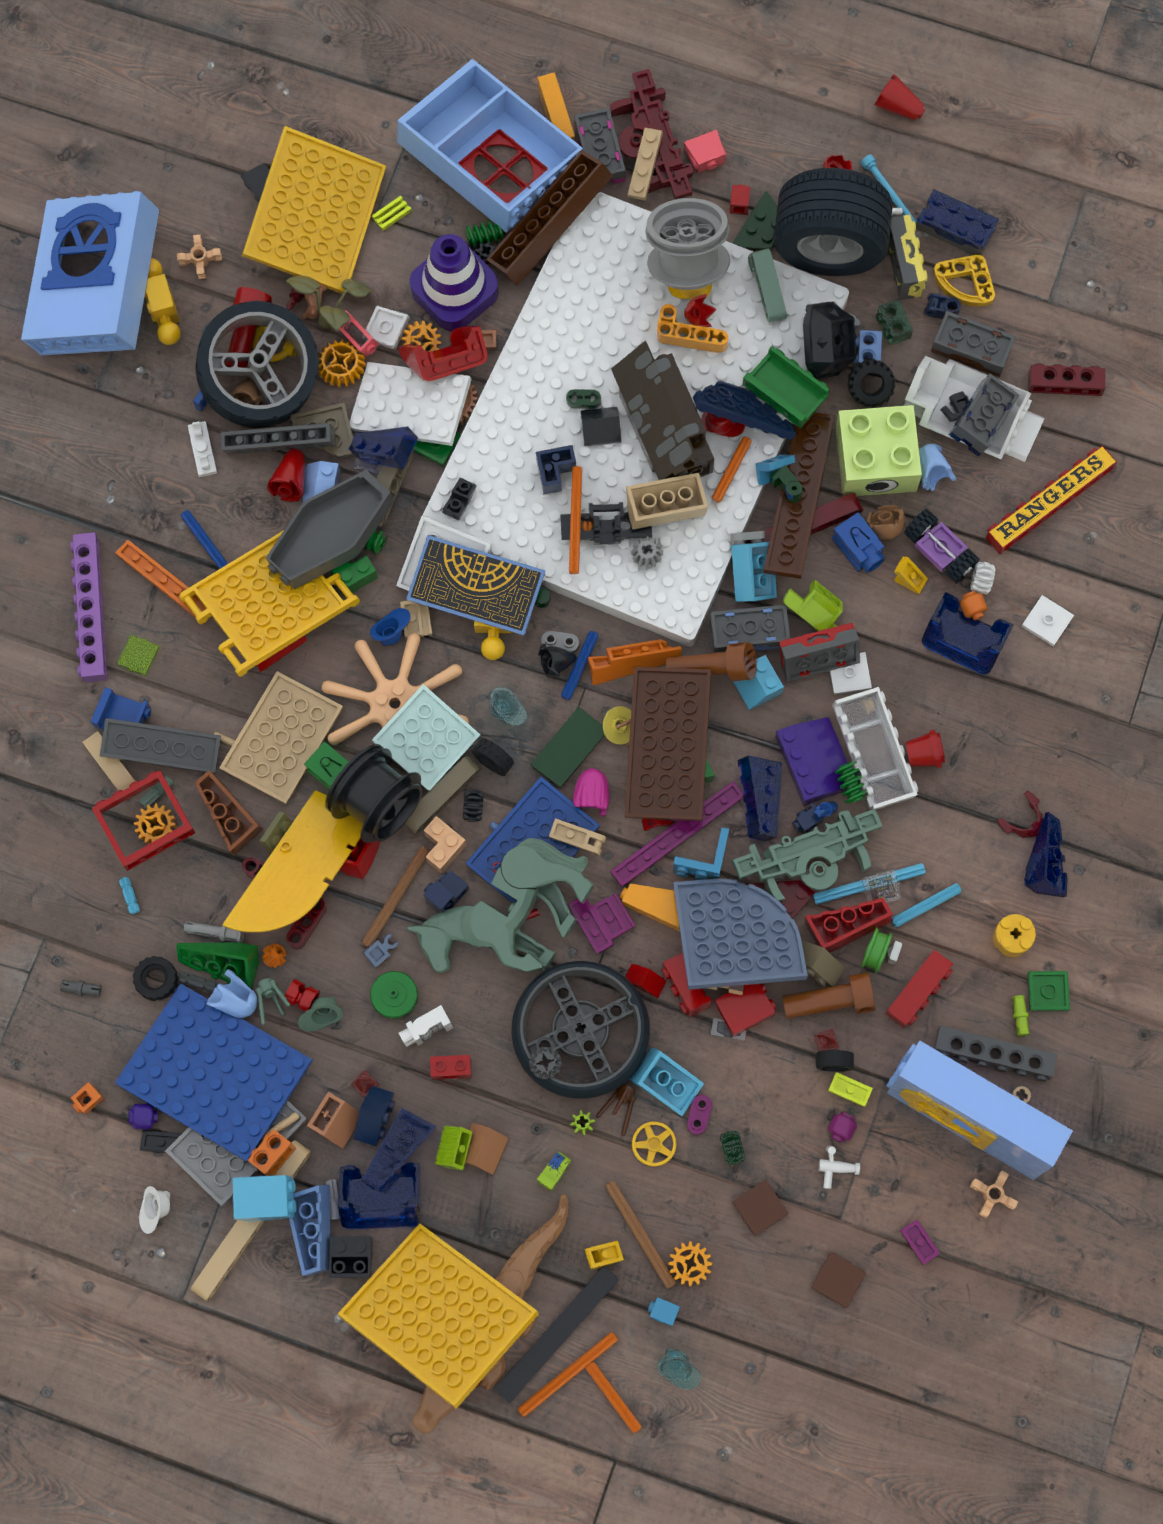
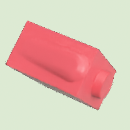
[683,129,727,173]

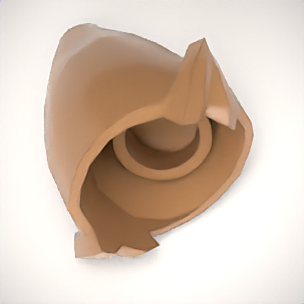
[231,379,263,405]

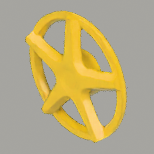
[632,1121,677,1167]

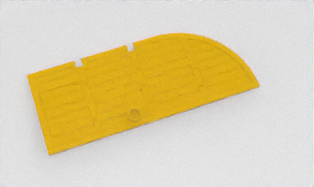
[222,790,363,932]

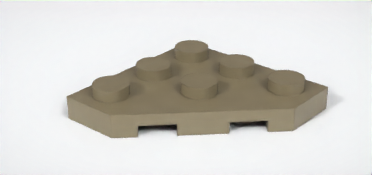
[291,402,357,459]

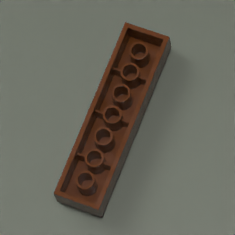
[486,150,613,286]

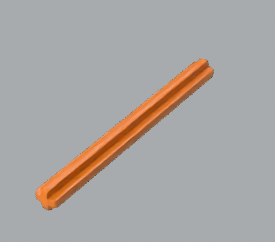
[569,466,582,574]
[518,1332,618,1417]

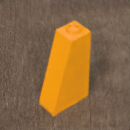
[537,72,575,141]
[620,884,680,932]

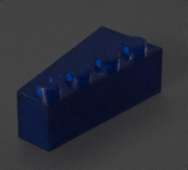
[738,755,782,841]
[362,1107,436,1190]

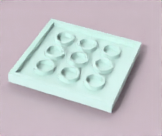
[372,684,480,792]

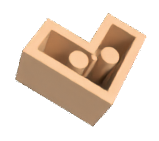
[424,816,467,874]

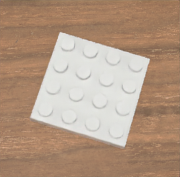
[396,515,492,591]

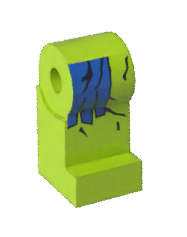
[537,1151,571,1192]

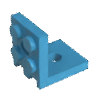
[673,828,729,880]

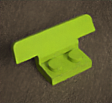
[783,579,843,631]

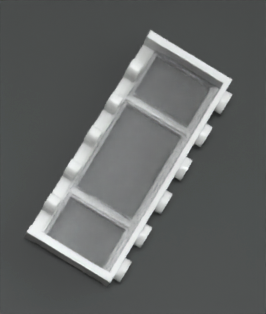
[832,687,918,810]

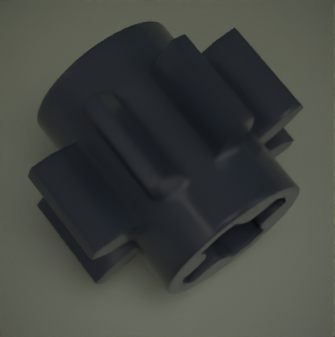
[475,242,496,264]

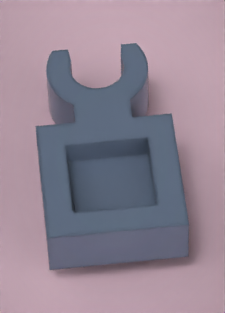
[362,934,398,968]

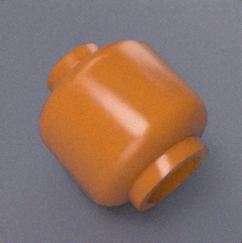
[960,591,988,620]

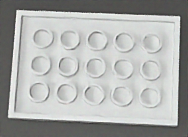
[349,362,472,446]

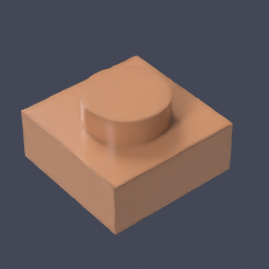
[481,330,497,350]

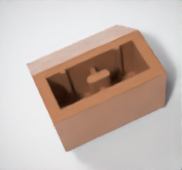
[307,1092,359,1149]

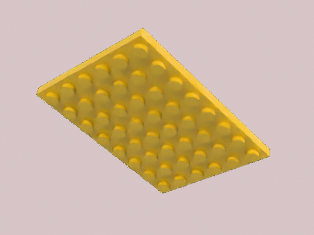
[242,126,386,294]
[338,1224,539,1409]

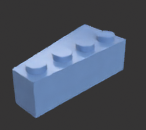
[289,1185,330,1276]

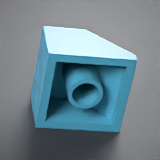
[732,655,784,711]

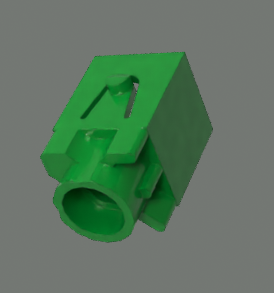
[304,741,349,790]

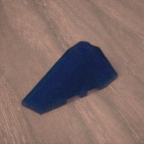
[1024,812,1068,897]

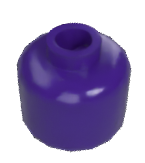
[128,1104,158,1130]

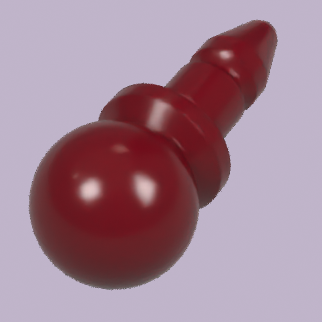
[286,288,304,311]

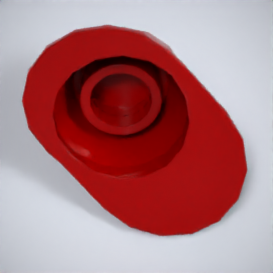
[701,412,745,438]

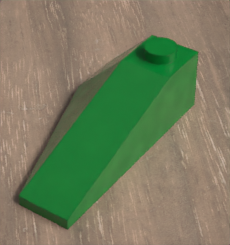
[176,942,259,990]

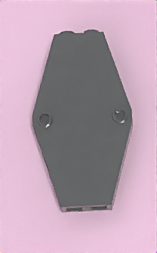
[266,470,394,589]

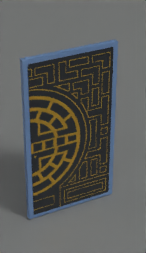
[406,535,546,636]

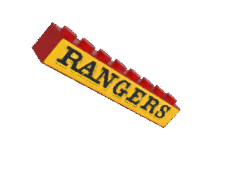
[986,446,1117,555]

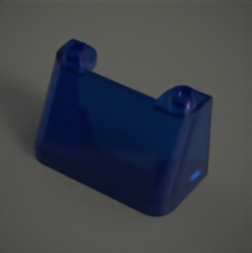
[921,592,1014,675]
[338,1162,422,1229]

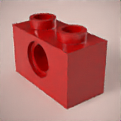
[430,1055,472,1080]

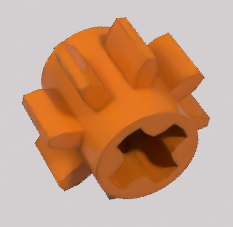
[262,943,287,968]

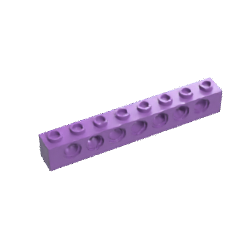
[70,532,107,682]

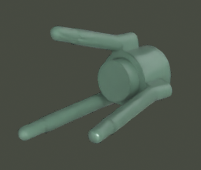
[255,978,290,1025]

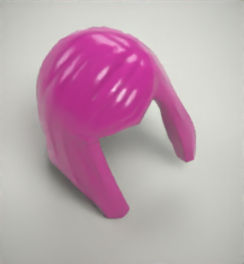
[573,768,610,816]

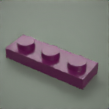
[568,898,614,955]

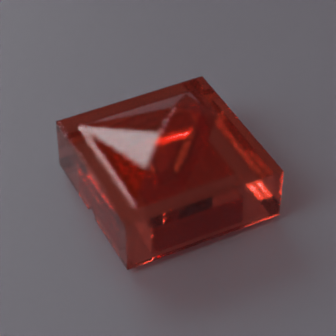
[813,1028,839,1051]
[351,1070,379,1098]

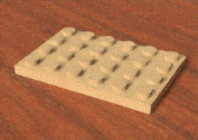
[219,671,343,805]

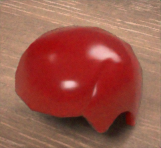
[823,155,853,170]

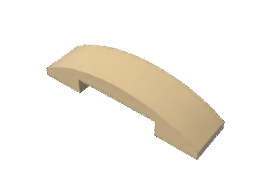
[82,731,135,801]

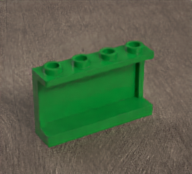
[742,346,829,429]

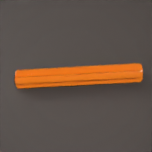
[712,436,752,503]
[586,1362,642,1433]

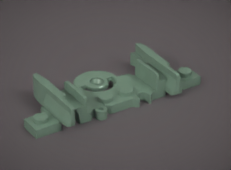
[732,809,882,902]

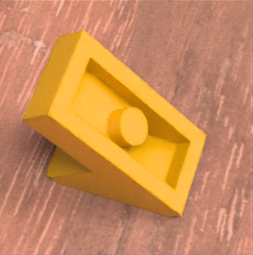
[894,556,928,594]
[585,1241,624,1270]

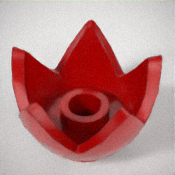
[684,294,716,327]

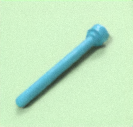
[860,154,917,224]

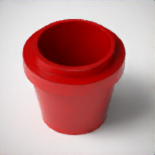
[906,730,946,768]

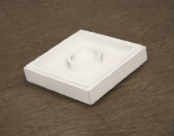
[362,306,410,350]
[1021,595,1074,647]
[830,652,872,695]

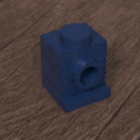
[792,803,824,834]

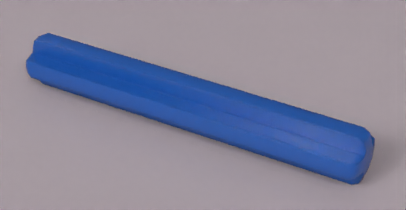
[181,510,228,569]
[561,631,598,700]

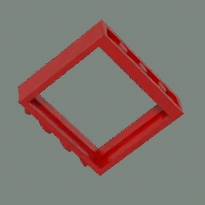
[92,770,195,871]

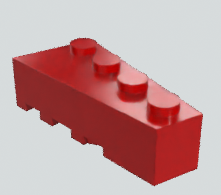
[805,898,893,953]

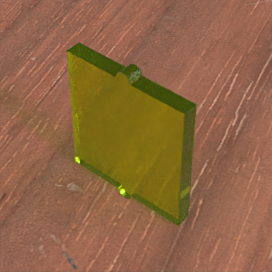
[117,635,159,676]

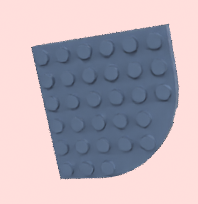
[673,879,808,990]

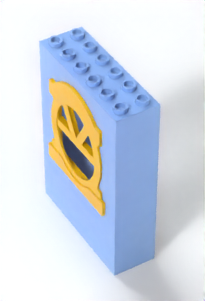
[886,1041,1073,1180]

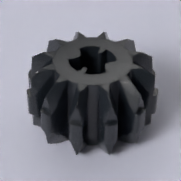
[463,789,484,822]

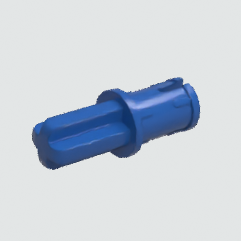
[814,801,838,817]

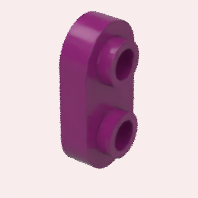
[687,1095,712,1135]

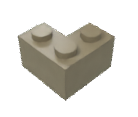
[801,940,845,987]

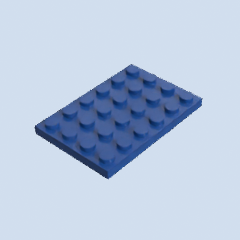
[465,777,600,903]

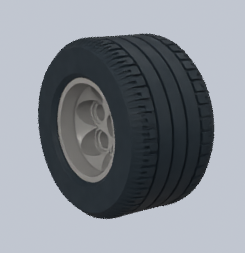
[774,168,893,276]

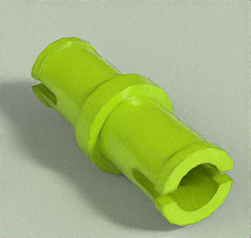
[1012,995,1030,1037]

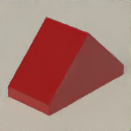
[625,964,667,999]

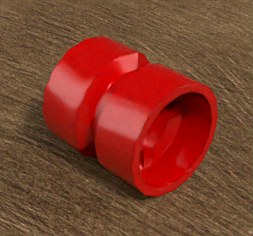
[285,979,320,1012]

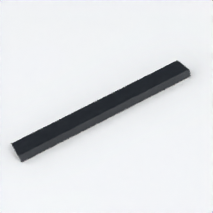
[495,1266,619,1403]

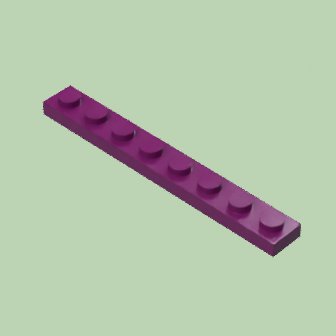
[610,781,745,888]

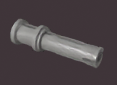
[184,921,245,943]

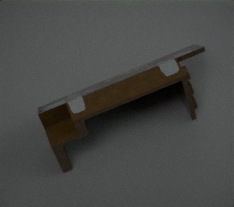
[611,340,714,480]

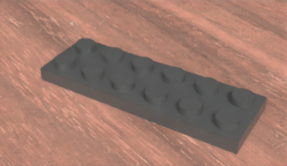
[100,718,221,774]

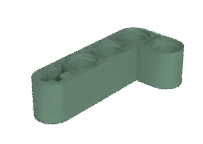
[748,248,787,323]

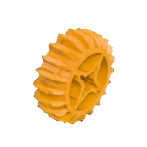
[318,339,366,388]

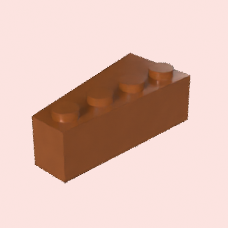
[195,770,263,855]

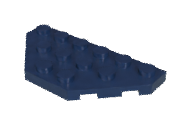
[693,381,796,440]

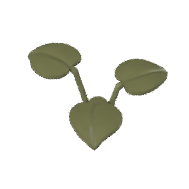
[286,276,372,331]

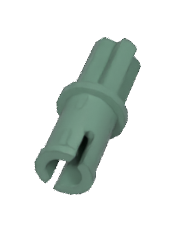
[139,775,174,808]

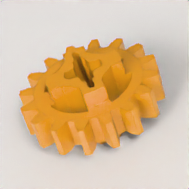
[401,321,441,351]
[134,804,177,845]
[668,1241,712,1287]

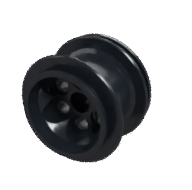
[325,744,423,843]

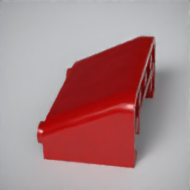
[398,326,488,381]

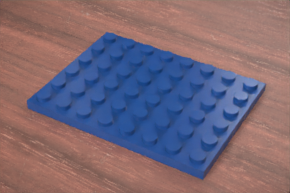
[115,984,313,1163]

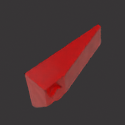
[340,838,381,879]

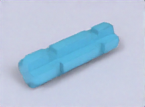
[119,877,140,915]

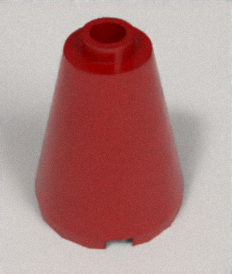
[874,74,925,121]
[267,449,305,502]

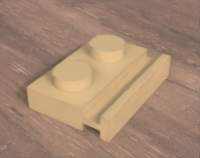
[400,601,433,639]

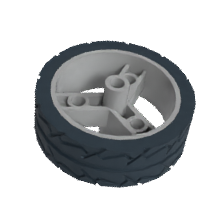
[195,301,319,428]

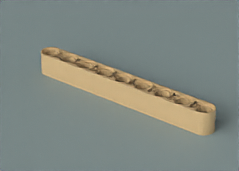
[190,1140,311,1302]

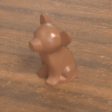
[301,281,327,320]

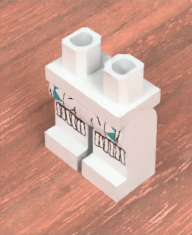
[399,1005,454,1047]

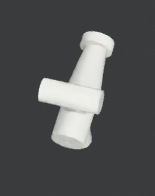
[818,1145,860,1189]

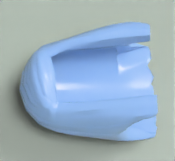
[919,443,957,491]
[207,969,257,1018]

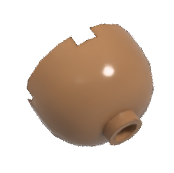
[867,505,905,540]

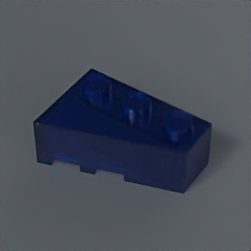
[349,426,418,470]

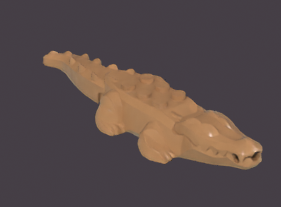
[412,1194,568,1434]

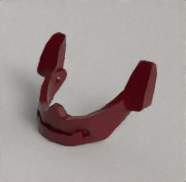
[997,790,1044,838]

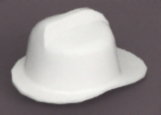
[139,1186,170,1234]

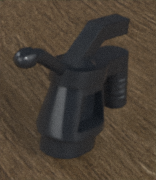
[940,391,970,427]

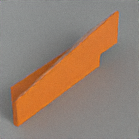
[588,639,682,685]

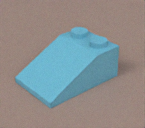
[629,1047,704,1116]

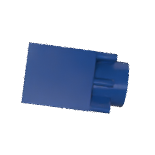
[832,512,886,573]

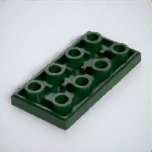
[530,707,605,789]

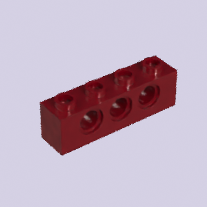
[1028,363,1105,396]

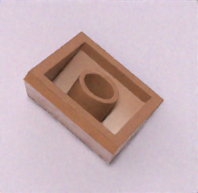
[465,1123,509,1175]

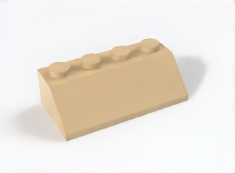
[626,473,708,530]

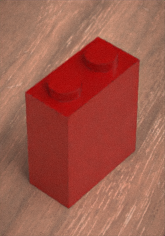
[714,983,777,1037]

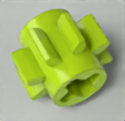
[570,1110,595,1136]

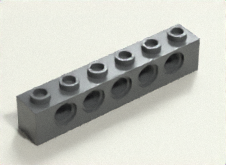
[221,423,336,455]
[934,1026,1057,1082]

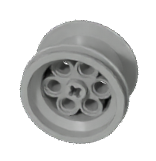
[646,198,730,290]

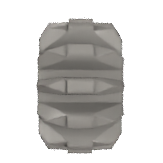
[631,536,663,569]

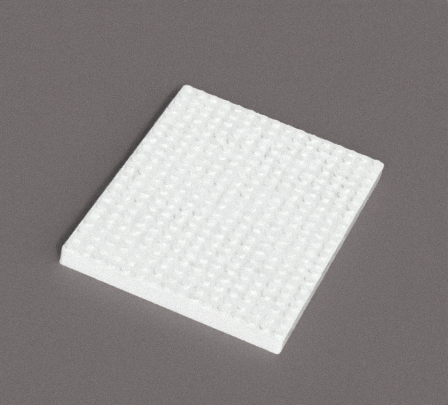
[419,192,849,647]

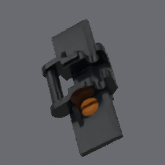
[560,502,652,545]

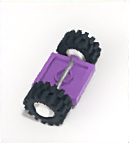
[904,509,980,583]

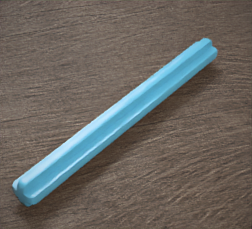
[813,863,926,905]

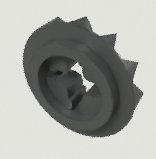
[529,1047,561,1079]

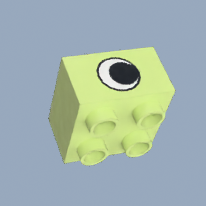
[835,405,922,496]

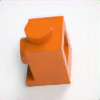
[71,1082,105,1115]

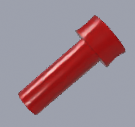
[225,287,273,368]

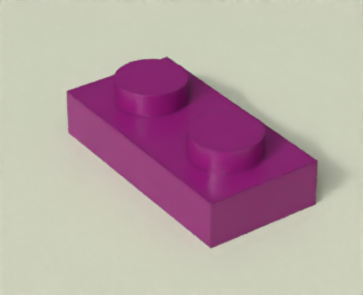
[900,1219,940,1265]

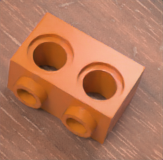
[248,1129,296,1176]

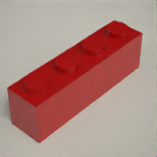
[885,950,953,1028]

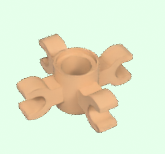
[177,234,222,280]
[970,1171,1018,1218]

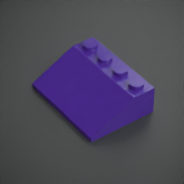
[775,717,848,806]

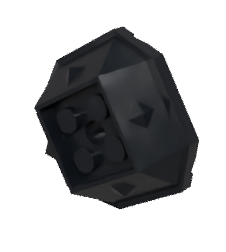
[803,301,857,379]

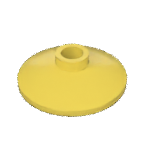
[603,706,631,744]

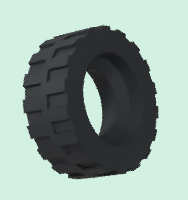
[471,738,514,776]
[133,956,178,1001]

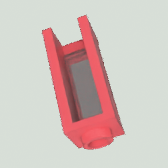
[339,310,379,357]

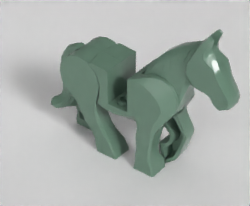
[407,838,595,974]

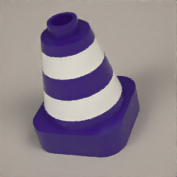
[410,234,499,331]

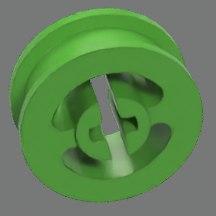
[860,927,893,974]

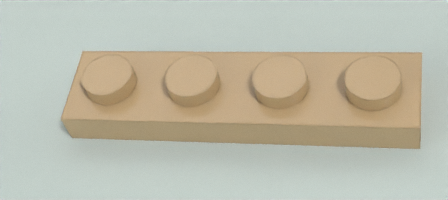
[628,128,663,201]

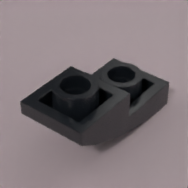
[442,478,477,521]

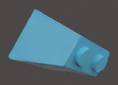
[233,1175,296,1222]

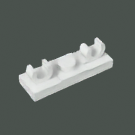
[188,421,217,478]

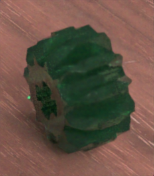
[720,1130,745,1165]

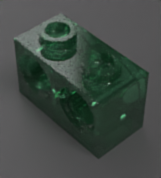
[876,299,913,345]

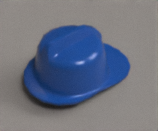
[370,608,410,646]

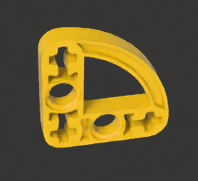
[933,255,995,307]

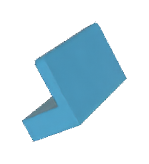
[755,455,795,485]

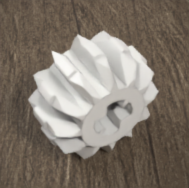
[970,562,995,594]

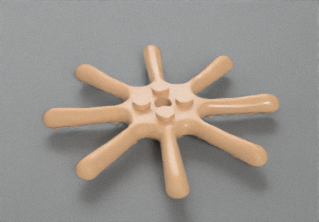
[322,633,469,745]

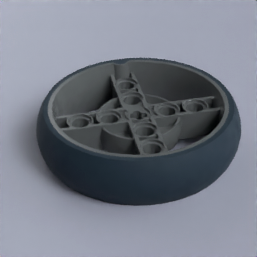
[512,961,650,1099]

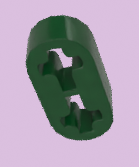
[566,389,601,409]

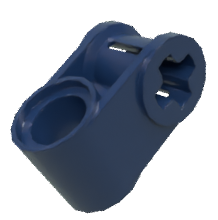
[924,293,961,319]

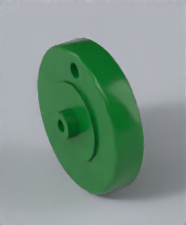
[370,971,418,1019]

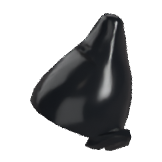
[538,643,577,677]

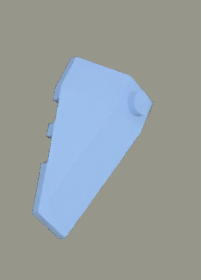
[303,461,341,503]

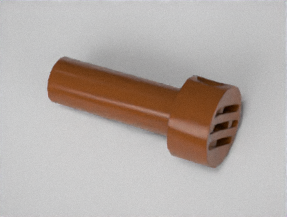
[666,642,757,681]
[782,972,876,1019]

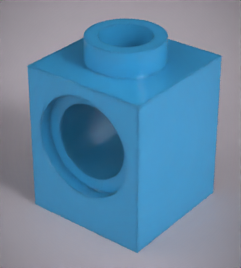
[647,1297,680,1327]

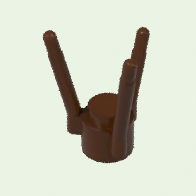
[596,1084,636,1136]

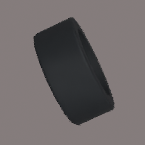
[816,1050,854,1072]

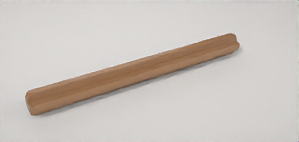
[362,846,429,948]
[606,1181,676,1289]

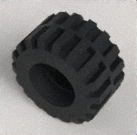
[847,359,896,408]

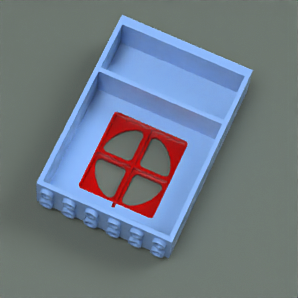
[397,59,583,233]

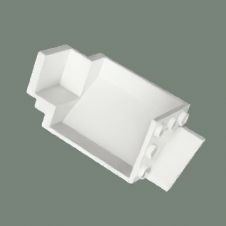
[904,356,1045,462]

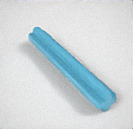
[892,883,962,927]

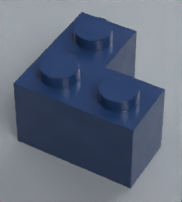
[536,445,576,495]
[423,870,469,913]
[354,1086,395,1146]

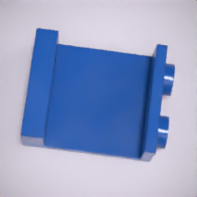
[90,687,151,730]

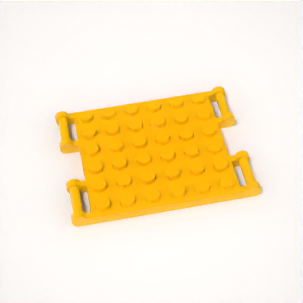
[179,530,360,677]

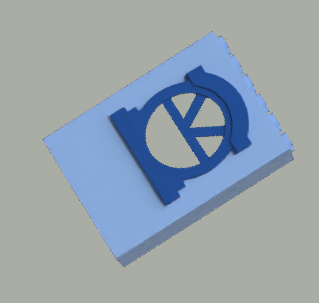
[21,191,159,356]

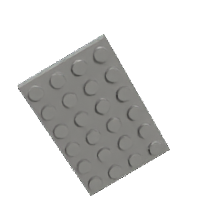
[165,1101,307,1207]

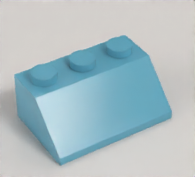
[731,542,777,602]

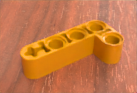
[657,304,728,353]

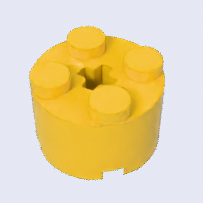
[993,914,1036,957]

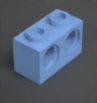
[854,330,882,373]

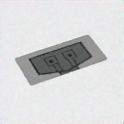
[711,1018,746,1040]

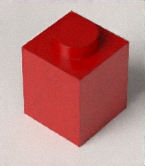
[730,184,750,215]

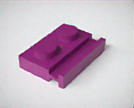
[591,893,635,941]

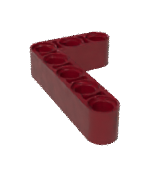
[242,857,327,950]

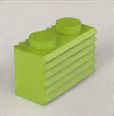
[435,1126,473,1171]

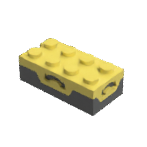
[888,215,927,300]

